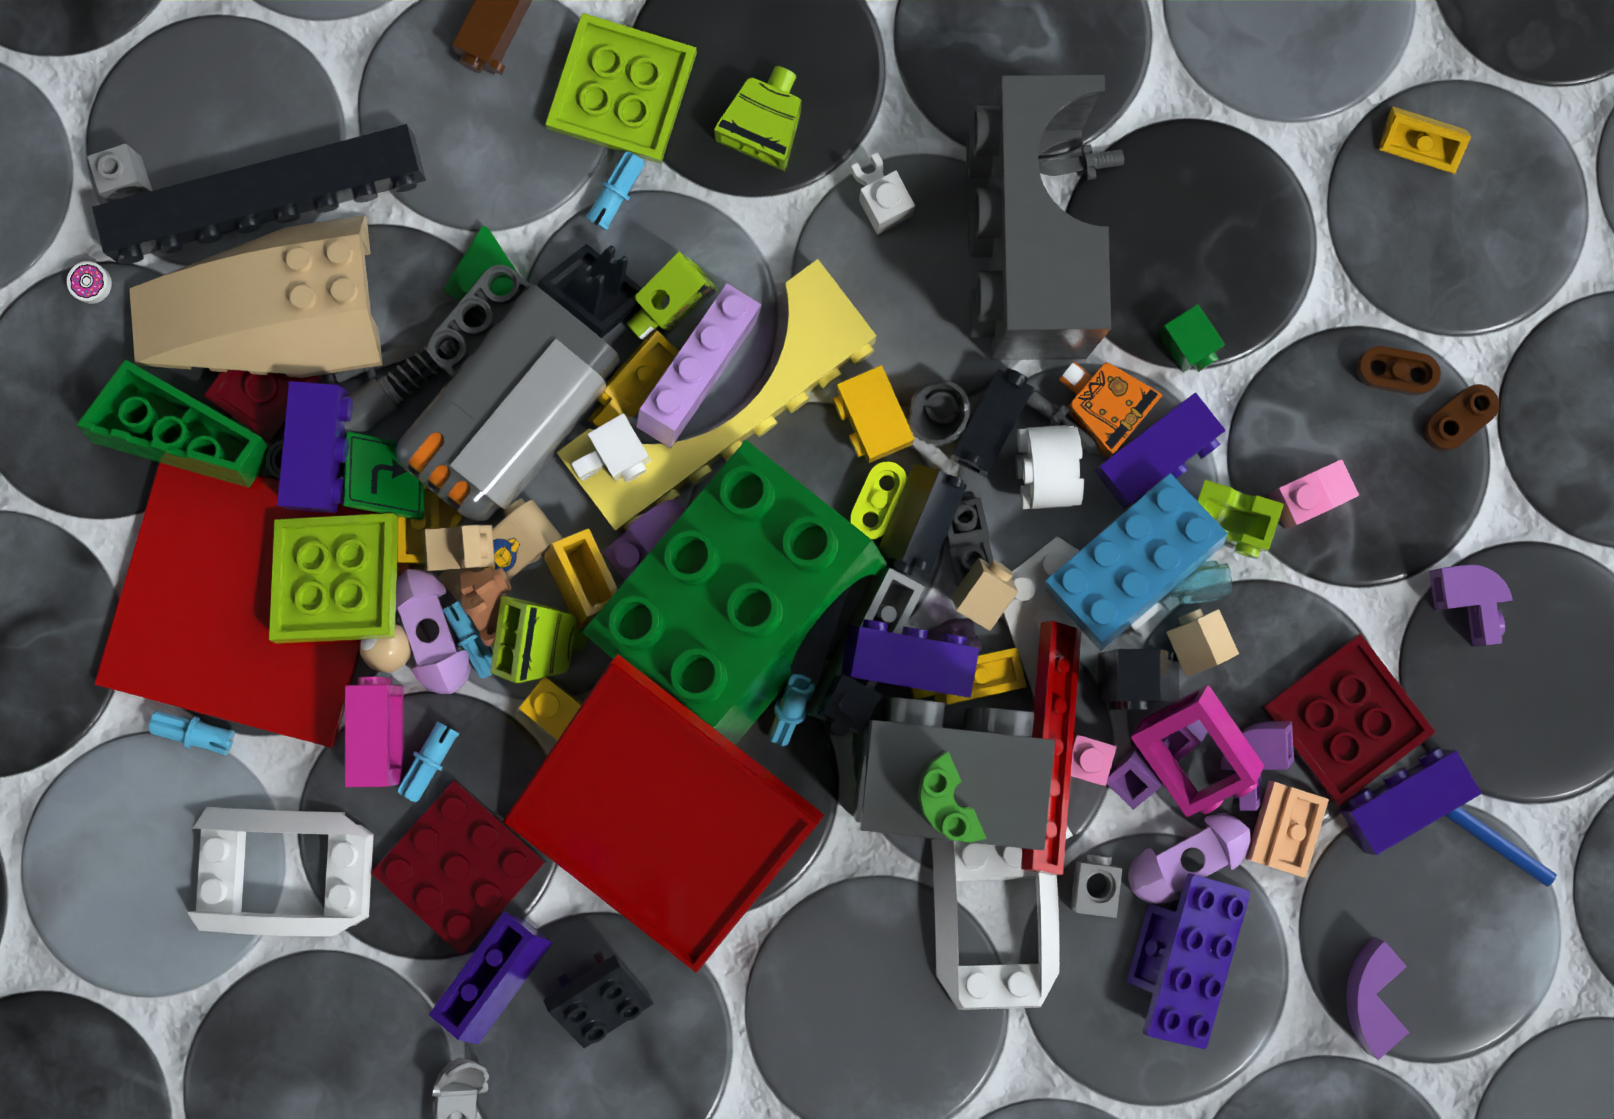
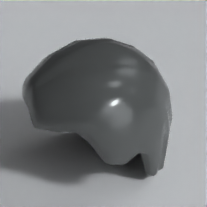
[907,380,971,446]

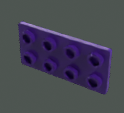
[1126,873,1250,1049]

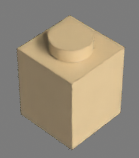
[951,558,1018,631]
[1166,608,1239,677]

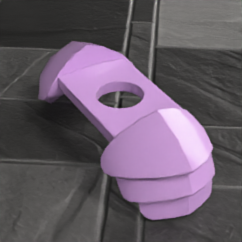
[396,569,471,694]
[1128,813,1251,904]

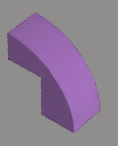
[1106,720,1208,810]
[1346,937,1410,1060]

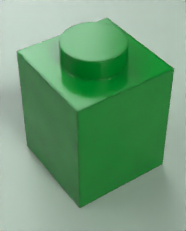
[1157,304,1225,373]

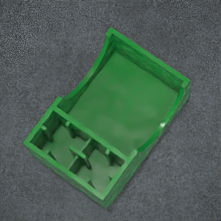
[582,440,887,745]

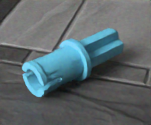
[585,151,645,231]
[443,600,493,678]
[768,674,814,746]
[148,711,235,756]
[397,721,459,802]

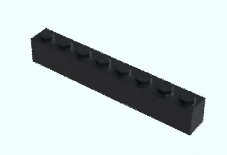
[92,124,426,264]

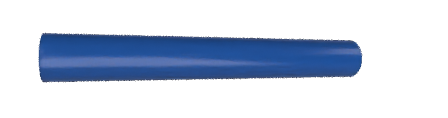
[1445,807,1557,887]

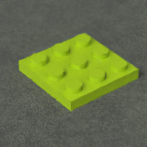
[545,13,697,164]
[269,513,398,643]

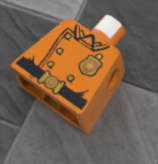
[1059,361,1163,459]

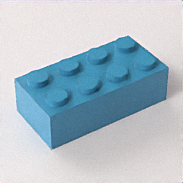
[1045,473,1228,651]

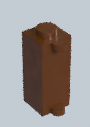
[452,0,532,75]

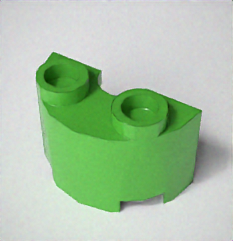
[917,751,987,843]

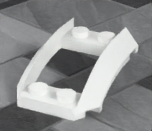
[187,807,374,936]
[931,839,1059,1010]

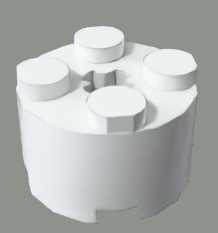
[1015,425,1084,509]

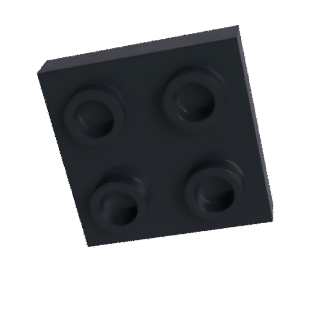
[537,243,642,338]
[543,951,654,1049]

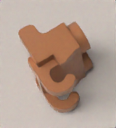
[460,567,511,646]

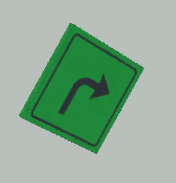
[342,431,425,520]

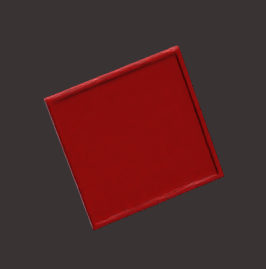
[94,462,384,748]
[503,655,825,973]

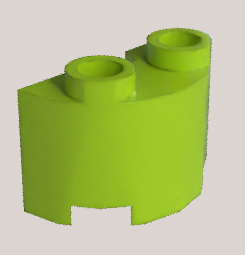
[1198,480,1284,559]

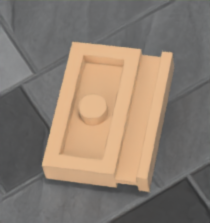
[1245,781,1329,878]

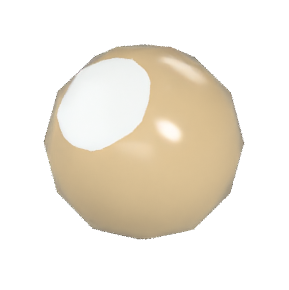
[360,623,412,672]

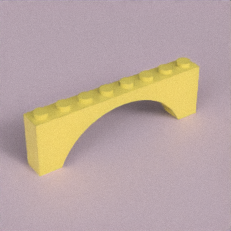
[556,259,877,534]

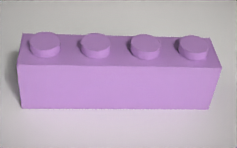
[636,284,761,448]

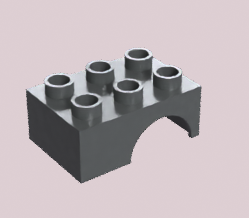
[966,75,1111,360]
[853,697,1055,850]

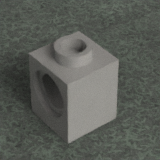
[87,143,152,202]
[1070,854,1122,918]

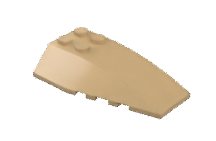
[129,215,383,378]

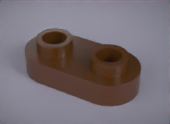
[1356,346,1441,396]
[1423,384,1499,451]

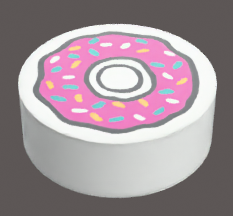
[67,261,112,304]

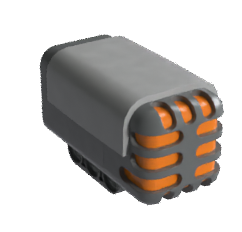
[396,265,620,521]

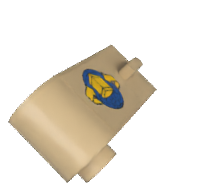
[438,498,563,601]

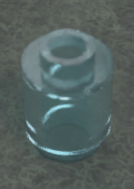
[1170,560,1232,605]

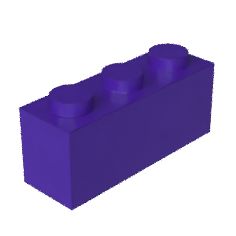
[277,381,353,513]
[1094,392,1226,509]
[841,619,979,698]
[1340,747,1482,855]
[429,911,553,1045]

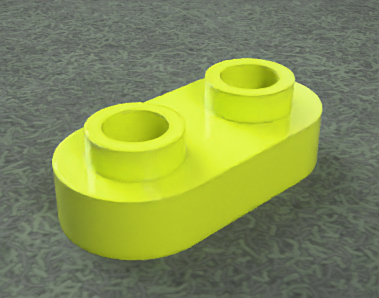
[850,462,908,540]

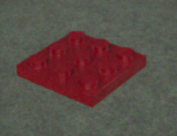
[1261,634,1436,806]
[371,780,547,956]

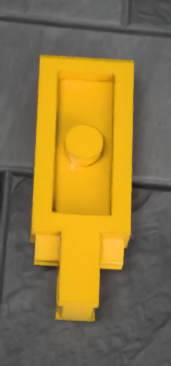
[588,330,679,428]
[910,648,1027,705]

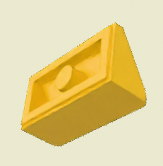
[1378,107,1471,174]

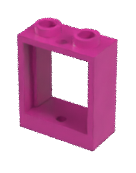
[345,677,404,787]
[1131,685,1265,817]

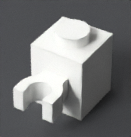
[851,152,915,235]
[571,413,651,482]

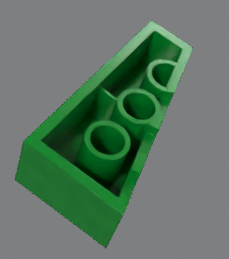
[76,359,269,488]

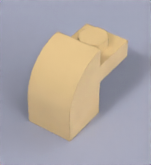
[422,525,495,571]

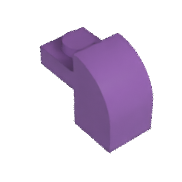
[603,499,685,581]
[1429,565,1513,647]
[1221,721,1294,811]

